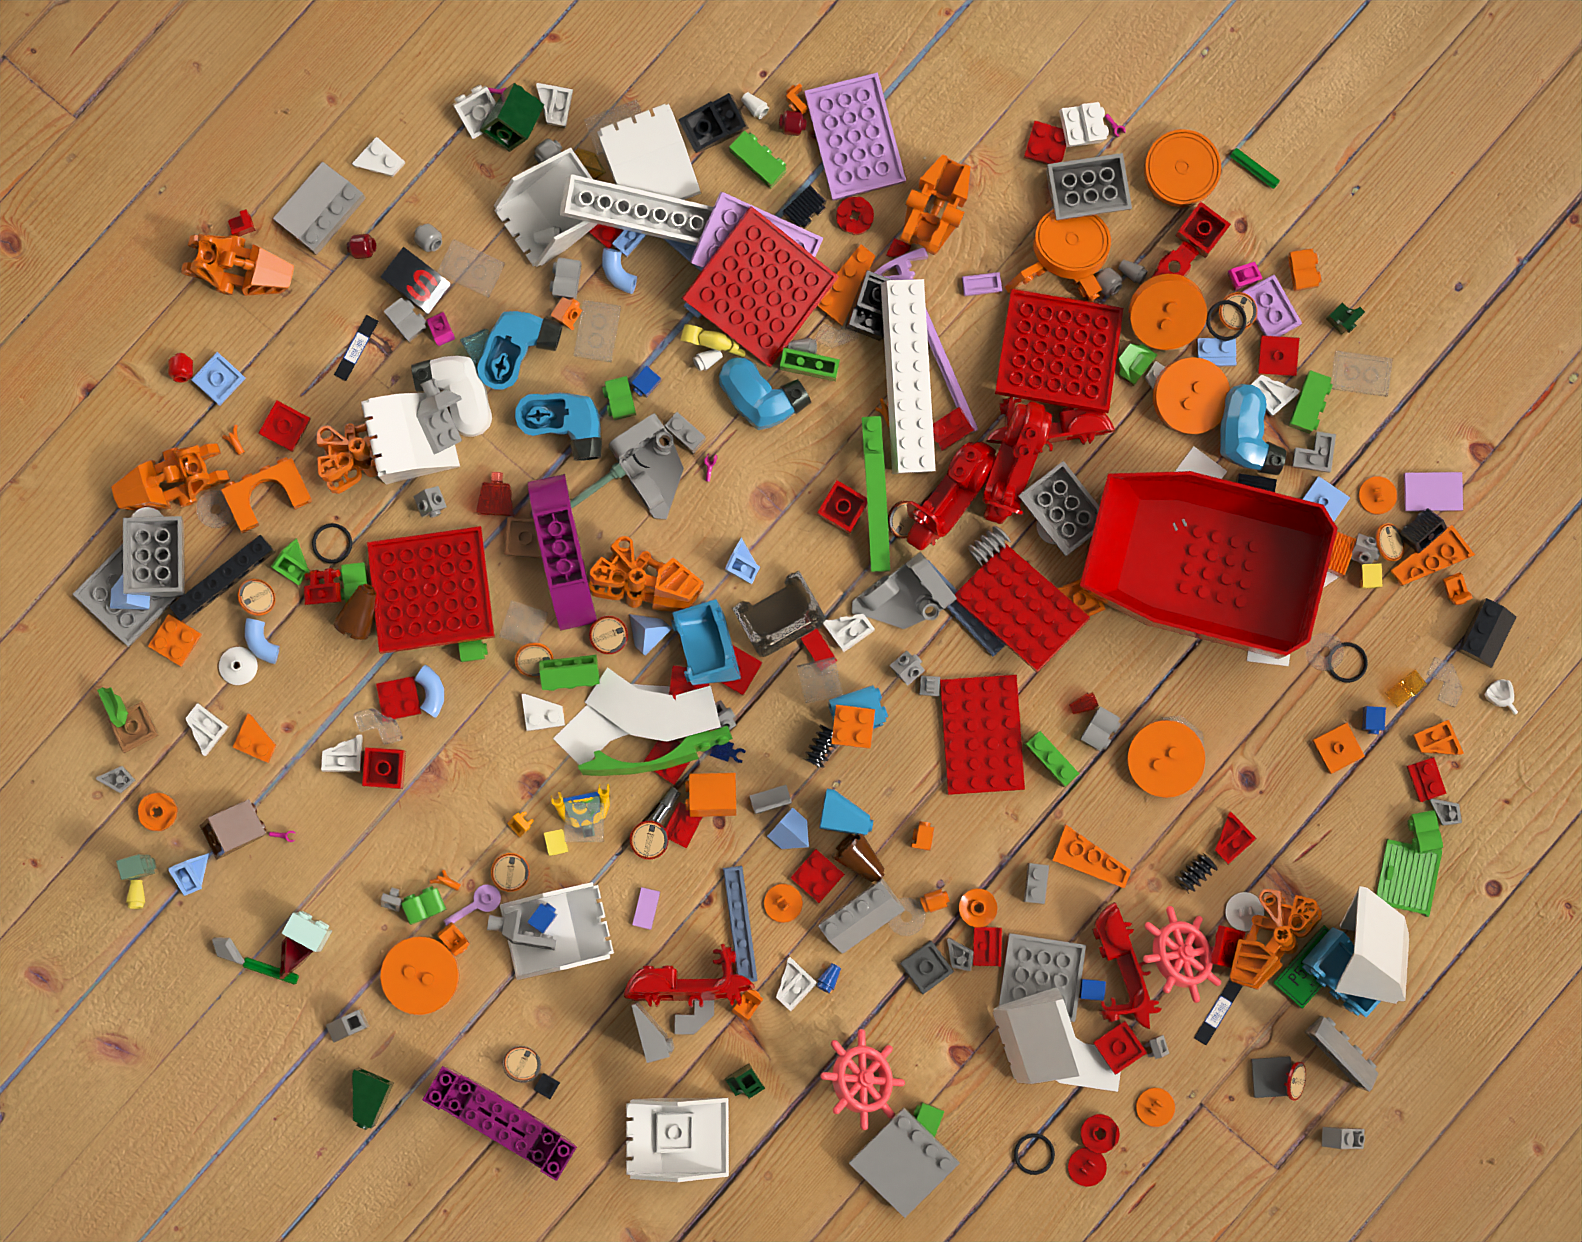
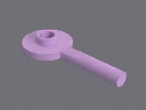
[444,885,501,925]

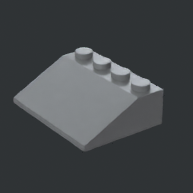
[1046,153,1132,221]
[273,162,366,255]
[1018,461,1100,556]
[123,516,185,597]
[632,1002,675,1063]
[1305,1016,1379,1092]

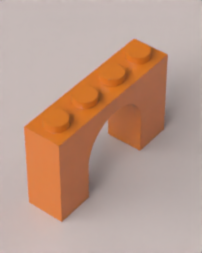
[221,457,312,534]

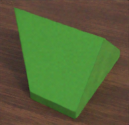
[271,538,310,585]

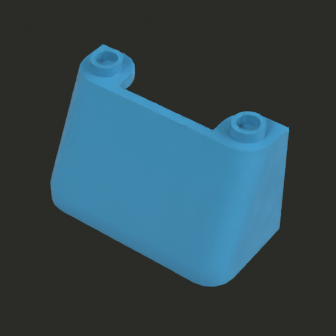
[671,599,741,685]
[820,788,873,836]

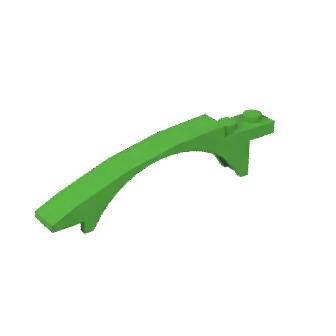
[862,416,890,572]
[578,725,733,776]

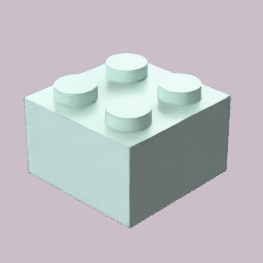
[282,911,332,952]

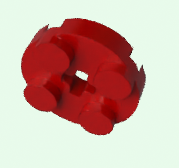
[836,196,874,235]
[1080,1114,1120,1154]

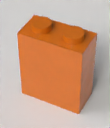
[685,773,736,817]

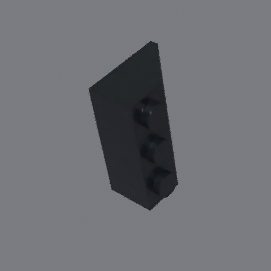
[1457,598,1517,668]

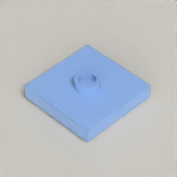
[191,352,246,406]
[1303,476,1350,521]

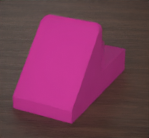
[1228,262,1263,291]
[426,312,455,346]

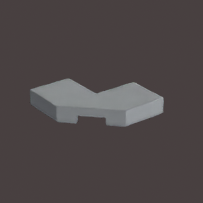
[675,1000,714,1035]

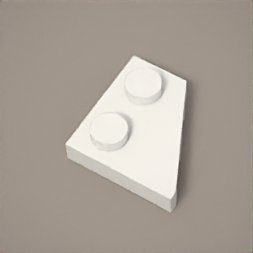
[352,137,405,177]
[822,614,875,652]
[186,703,229,756]

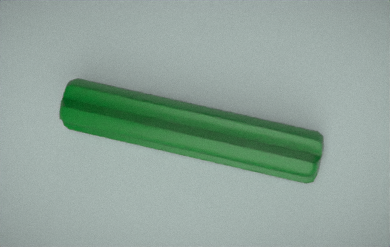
[1230,148,1280,189]
[243,957,299,985]

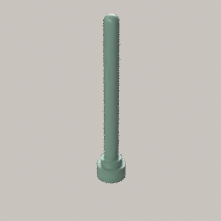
[570,462,626,509]

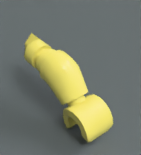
[680,324,746,357]

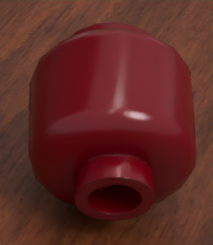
[778,110,807,136]
[347,234,377,259]

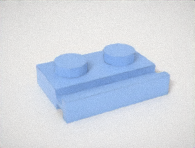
[1197,338,1237,366]

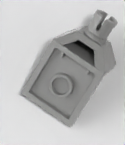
[416,378,462,455]
[487,910,556,950]

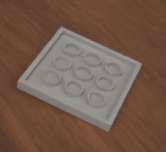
[73,544,178,647]
[999,933,1086,1022]
[849,1107,960,1218]

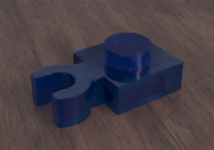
[710,742,746,763]

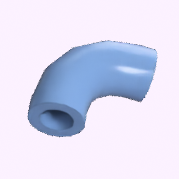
[602,248,637,294]
[244,618,280,664]
[415,665,444,718]

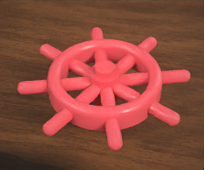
[1143,906,1221,1003]
[820,1029,905,1130]

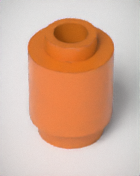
[920,889,950,913]

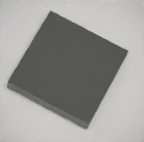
[900,941,954,994]
[1251,1056,1291,1098]

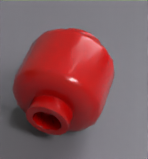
[168,353,193,383]

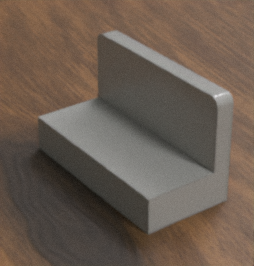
[750,785,792,814]

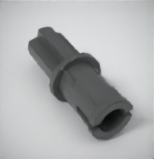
[651,787,681,824]

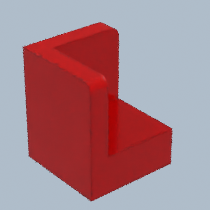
[228,209,256,237]

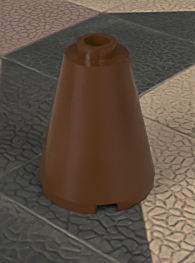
[333,584,376,640]
[832,833,885,882]

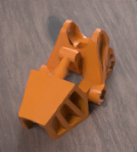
[900,154,971,255]
[181,234,294,296]
[317,416,381,494]
[111,443,230,511]
[589,536,704,611]
[1229,889,1322,990]

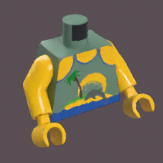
[550,784,610,838]

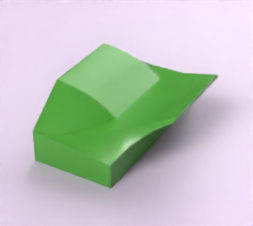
[1118,343,1157,386]
[97,687,128,728]

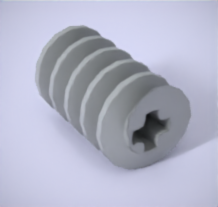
[968,526,1011,567]

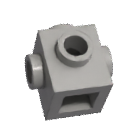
[413,486,447,518]
[1351,533,1380,564]
[890,650,925,686]
[712,700,737,730]

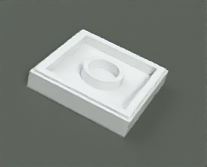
[656,1113,695,1153]

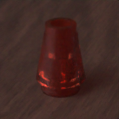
[1069,692,1099,715]

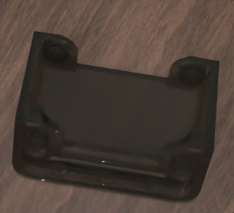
[732,571,826,657]

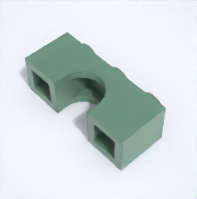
[116,854,157,880]

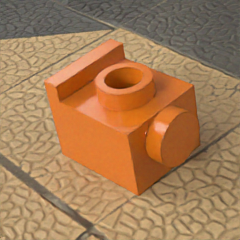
[1073,275,1102,302]
[550,297,583,331]
[911,821,934,851]

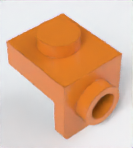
[786,83,807,114]
[1442,572,1473,605]
[437,922,470,956]
[731,990,763,1022]

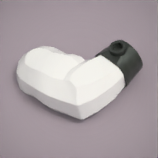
[411,356,492,437]

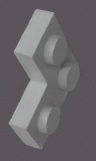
[1292,432,1336,473]

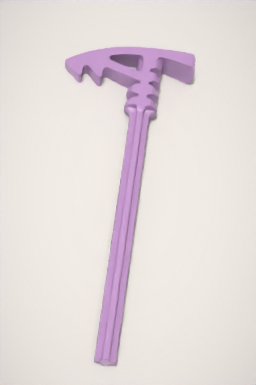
[874,248,979,433]

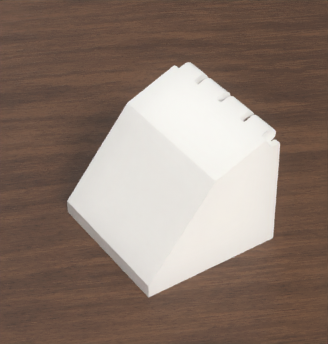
[597,104,701,200]
[494,148,597,267]
[361,393,460,484]
[500,882,614,980]
[1335,886,1409,1004]
[993,987,1087,1084]
[626,1098,729,1182]

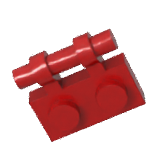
[304,568,341,605]

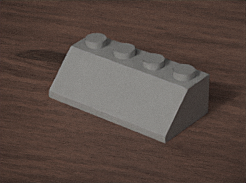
[818,878,905,954]

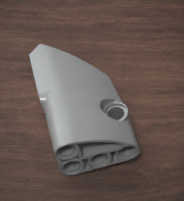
[609,413,684,520]
[852,552,957,629]

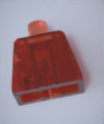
[476,472,514,516]

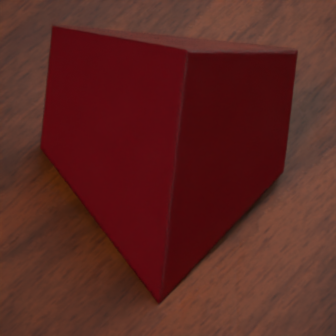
[280,936,313,979]

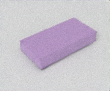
[962,272,1002,296]
[632,887,660,929]

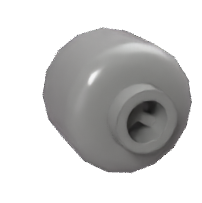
[534,139,563,164]
[414,224,442,252]
[1094,267,1122,296]

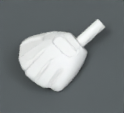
[1484,679,1518,715]

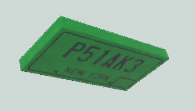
[1273,925,1329,1009]

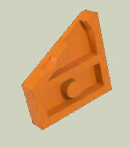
[233,714,277,763]

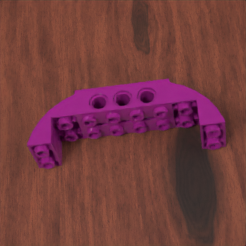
[528,474,597,631]
[422,1066,577,1181]

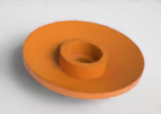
[959,889,998,927]

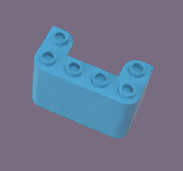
[828,685,888,729]
[1302,927,1381,1018]

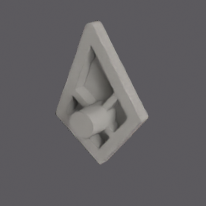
[96,766,136,793]
[1429,799,1462,826]
[212,937,245,965]
[947,938,974,971]

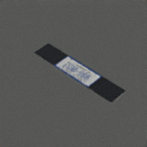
[334,315,379,381]
[1194,980,1243,1045]

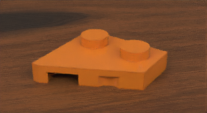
[1005,262,1048,293]
[1412,720,1464,755]

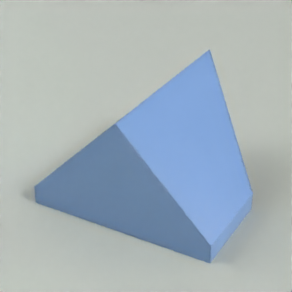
[725,537,760,584]
[110,574,150,610]
[629,614,672,656]
[767,808,809,849]
[168,853,209,896]

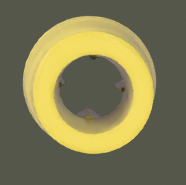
[126,880,145,909]

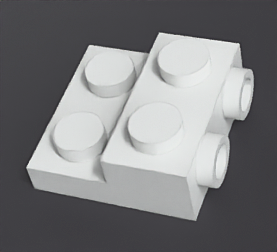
[453,85,496,139]
[1059,102,1109,147]

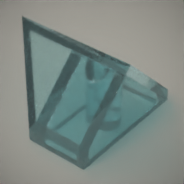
[460,329,490,367]

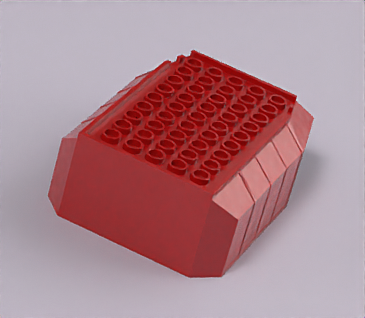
[1080,471,1338,659]

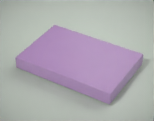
[1242,275,1302,336]
[1404,472,1463,511]

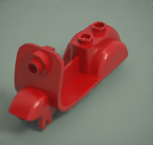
[986,397,1115,453]
[983,402,1052,524]
[906,441,996,550]
[1092,902,1162,1029]
[624,944,755,1007]

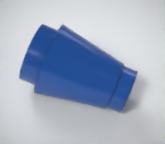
[816,963,841,993]

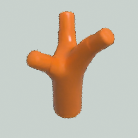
[875,398,889,427]
[222,425,245,455]
[430,870,461,891]

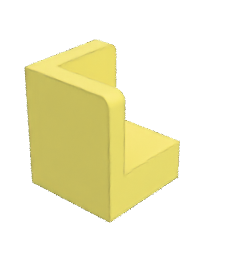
[1359,564,1382,589]
[544,829,569,856]

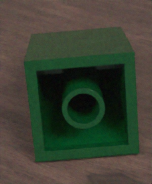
[480,83,545,152]
[352,1067,394,1130]

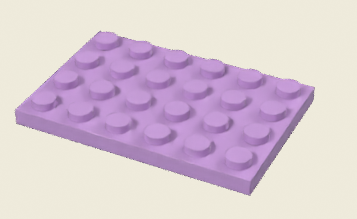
[804,73,906,201]
[690,191,823,268]

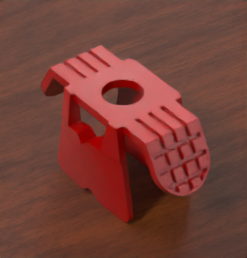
[1151,241,1199,278]

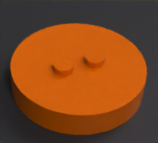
[1144,129,1221,207]
[1033,209,1111,279]
[1129,274,1207,350]
[1153,357,1230,434]
[1127,720,1205,798]
[380,936,460,1015]

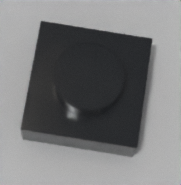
[534,1073,560,1099]

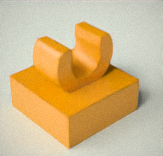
[507,812,533,838]

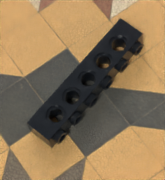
[169,535,275,623]

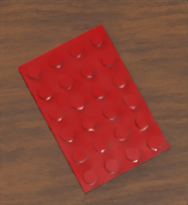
[954,543,1090,673]
[940,675,1025,795]

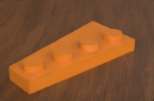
[817,244,876,327]
[1390,525,1475,586]
[1052,825,1131,888]

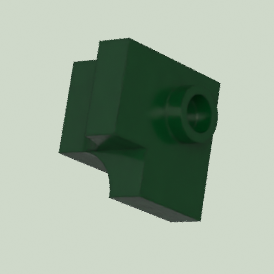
[1326,302,1365,335]
[725,1063,765,1099]

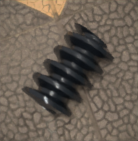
[803,724,836,768]
[1175,853,1218,894]

